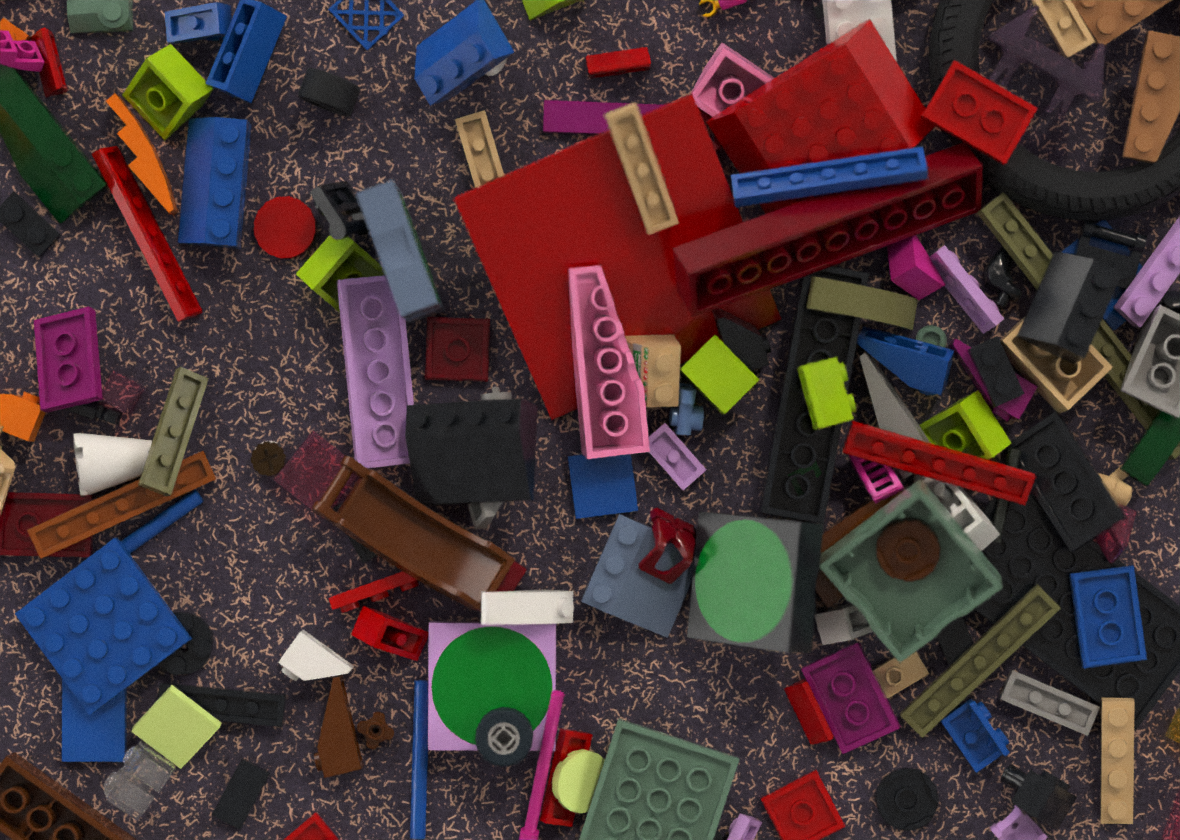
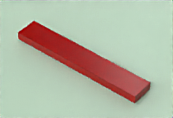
[92,146,203,322]
[842,421,1036,505]

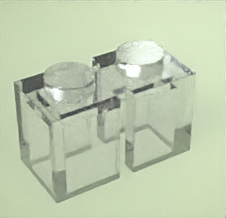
[104,740,176,821]

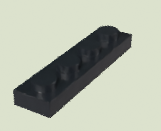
[158,682,287,727]

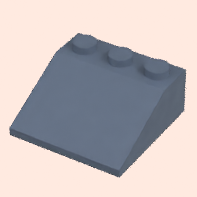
[581,514,696,638]

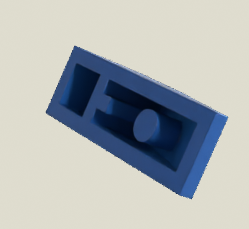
[857,326,955,396]

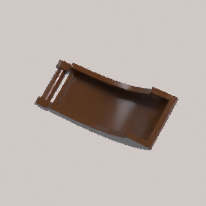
[311,455,515,613]

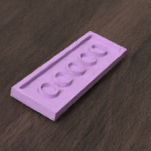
[337,275,414,468]

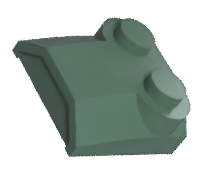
[67,0,133,34]

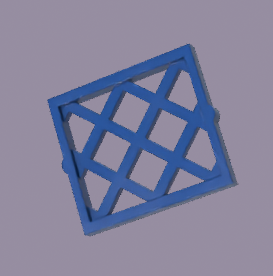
[328,0,405,51]

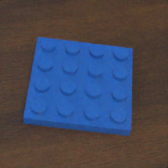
[15,537,192,715]

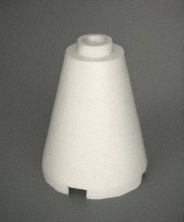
[73,433,152,496]

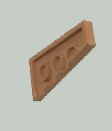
[1122,31,1180,164]

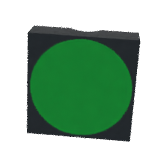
[687,511,824,653]

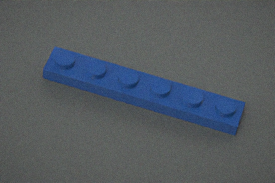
[731,147,928,207]

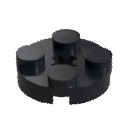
[158,612,213,675]

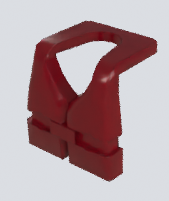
[639,508,696,584]

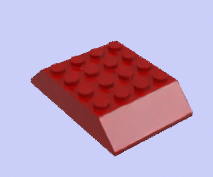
[706,18,935,214]

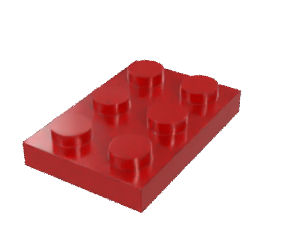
[921,60,1038,165]

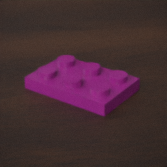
[34,306,103,413]
[801,641,901,754]

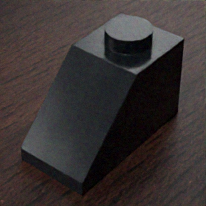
[712,308,771,370]

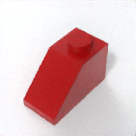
[351,606,429,662]

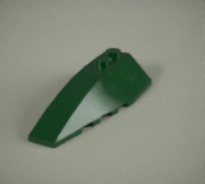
[0,64,108,224]

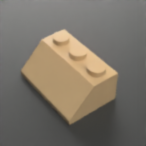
[1000,317,1113,413]

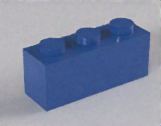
[205,0,287,103]

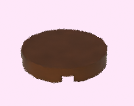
[876,517,941,582]

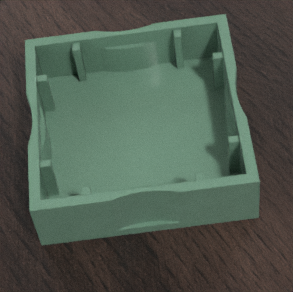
[820,479,1003,663]

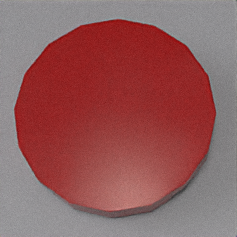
[254,196,317,259]

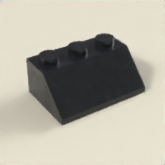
[1017,251,1122,364]

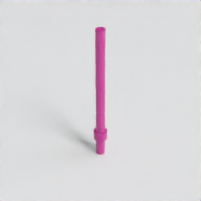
[519,690,564,840]

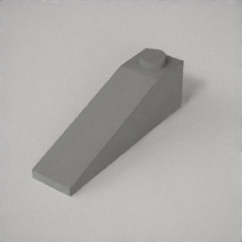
[859,352,931,479]

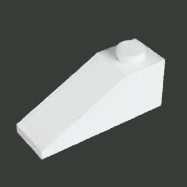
[913,475,1000,551]
[481,590,574,625]

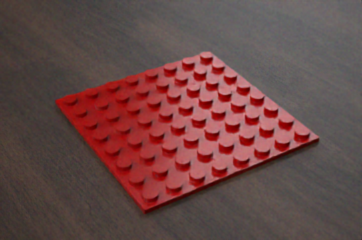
[453,93,781,420]

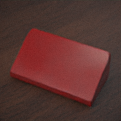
[30,27,68,97]
[586,47,651,79]
[784,679,834,745]

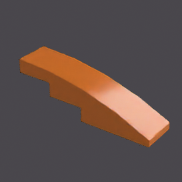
[106,93,178,216]

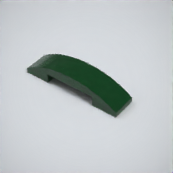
[1120,410,1180,487]

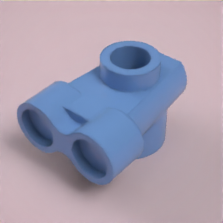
[669,383,704,435]

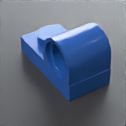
[165,2,232,44]

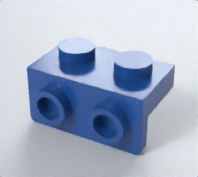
[940,698,1010,773]

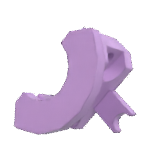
[990,805,1048,840]

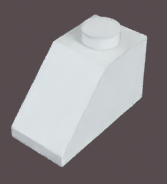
[815,603,873,645]
[278,630,354,681]

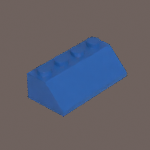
[178,117,252,249]

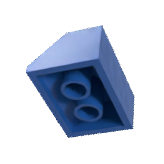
[414,0,514,106]

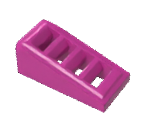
[847,454,904,503]

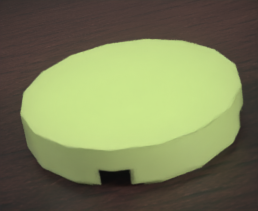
[552,749,605,814]

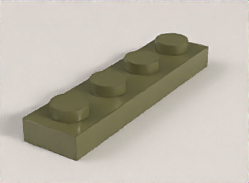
[138,367,209,497]

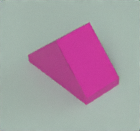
[887,235,946,300]

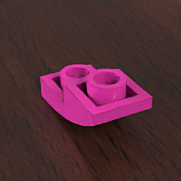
[0,30,44,72]

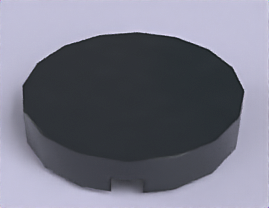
[875,767,939,831]

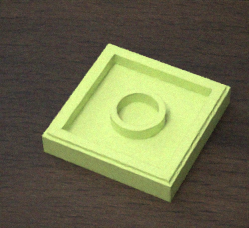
[131,685,221,769]

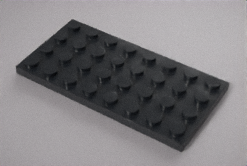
[974,493,1180,731]

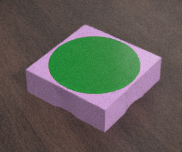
[428,621,556,751]

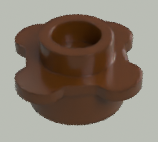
[357,712,394,749]

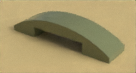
[806,277,918,330]

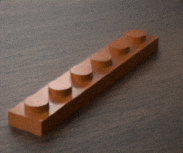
[27,451,216,559]

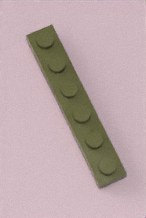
[900,584,1061,738]

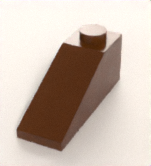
[314,675,364,778]

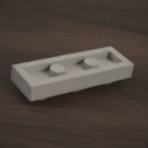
[999,669,1100,736]

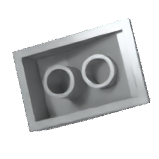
[1120,305,1180,418]

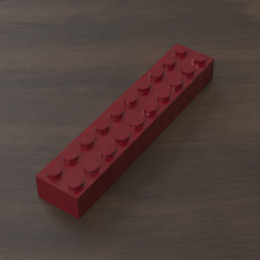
[673,142,983,317]

